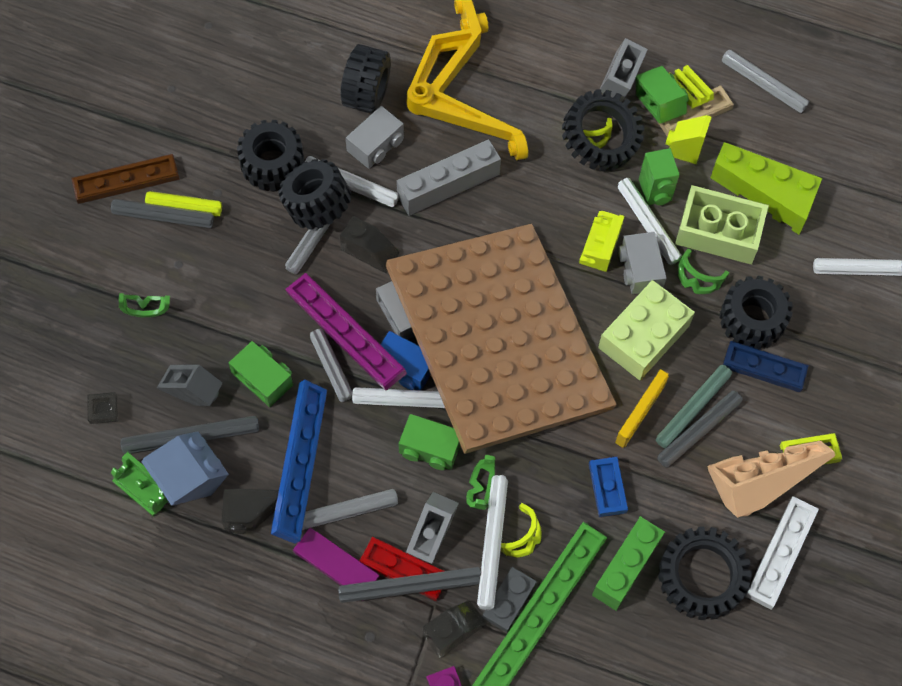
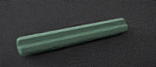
[656,365,732,449]

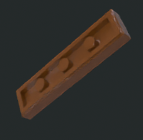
[71,154,180,204]

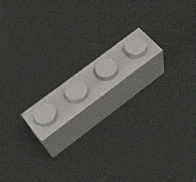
[397,139,501,216]

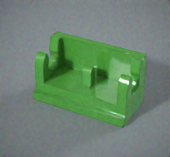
[111,452,168,517]

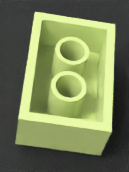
[675,185,769,265]
[598,280,695,380]

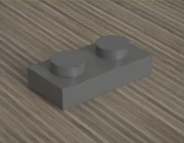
[482,567,537,633]

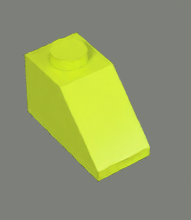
[665,115,711,164]

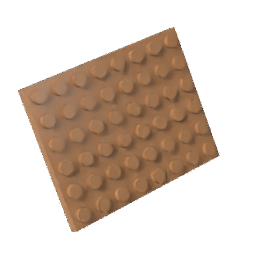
[386,224,617,454]

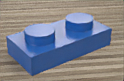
[589,457,628,517]

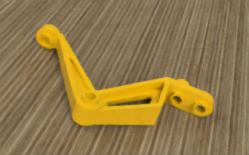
[407,0,528,160]

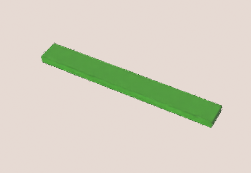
[472,522,607,686]

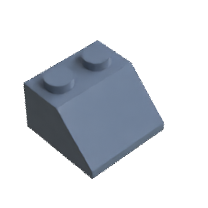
[141,431,229,506]

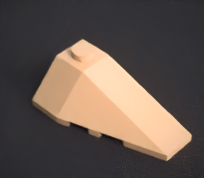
[708,441,835,518]

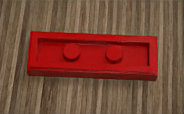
[359,537,444,601]

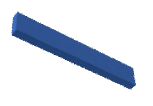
[271,380,327,544]

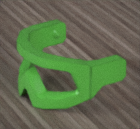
[678,249,730,294]
[119,293,170,317]
[466,455,495,510]

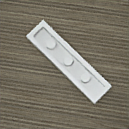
[745,496,819,610]

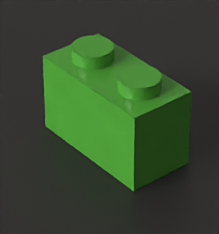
[635,66,689,124]
[639,148,679,205]
[229,341,293,408]
[399,414,461,470]

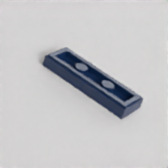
[723,341,809,393]

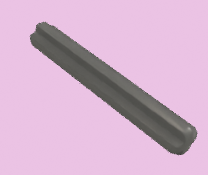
[111,199,214,228]
[657,390,743,468]

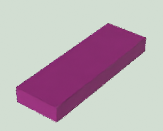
[293,527,380,601]

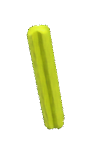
[145,191,222,216]

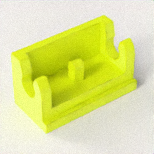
[579,211,624,272]

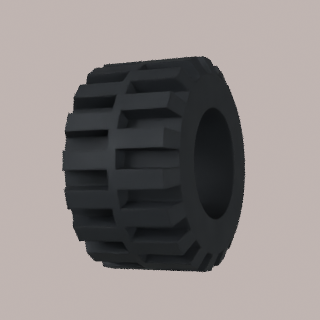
[340,44,391,114]
[237,120,304,191]
[279,159,351,229]
[719,276,793,350]

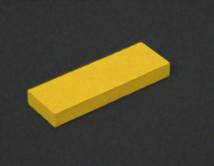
[615,369,669,448]

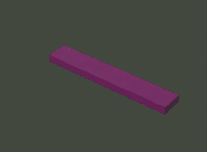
[285,273,407,391]

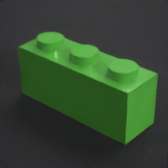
[592,516,665,611]

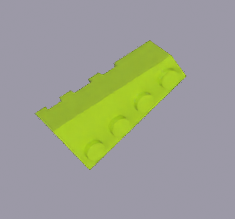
[710,142,822,235]

